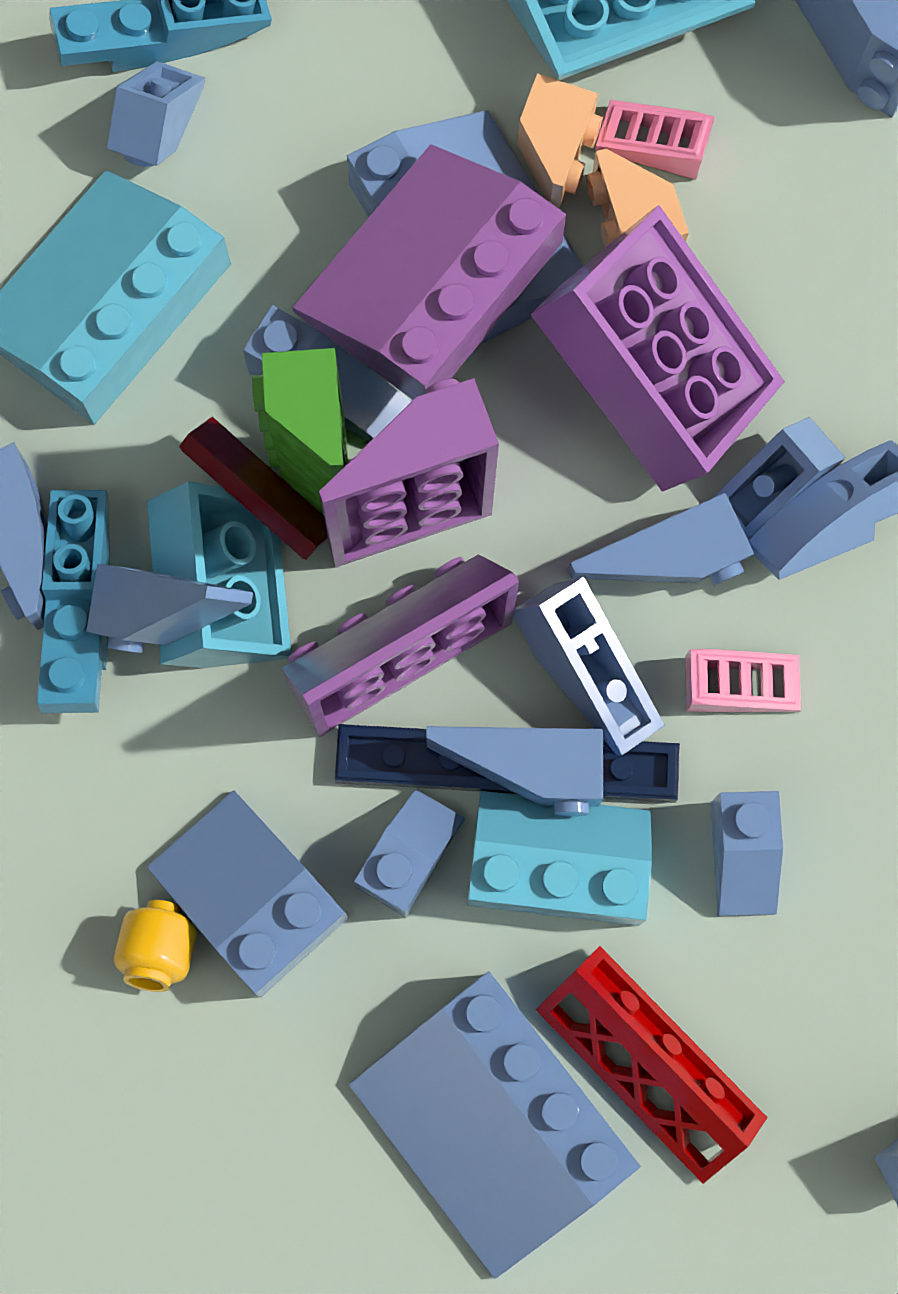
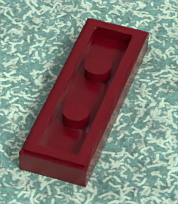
[179,416,328,560]

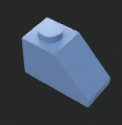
[107,61,205,167]
[713,417,846,540]
[354,789,465,918]
[710,791,783,917]

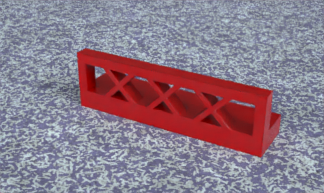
[535,946,768,1184]

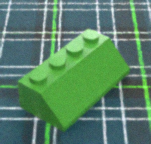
[252,348,348,515]

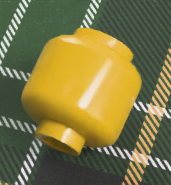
[113,900,197,992]

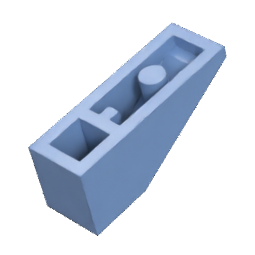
[243,305,412,442]
[567,493,754,586]
[86,563,253,653]
[513,577,665,755]
[426,726,603,816]

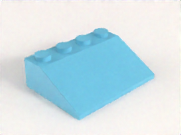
[508,0,755,81]
[0,170,231,425]

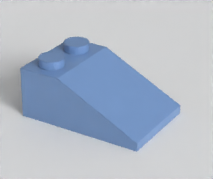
[795,0,898,117]
[147,790,348,997]

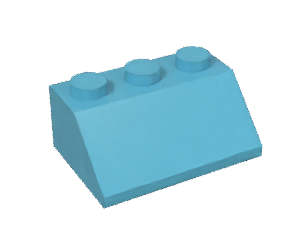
[147,481,292,668]
[467,791,652,926]

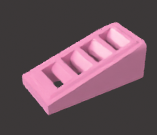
[595,100,715,180]
[685,649,801,712]

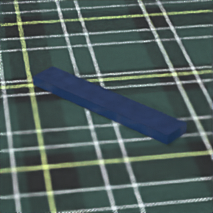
[335,724,680,803]

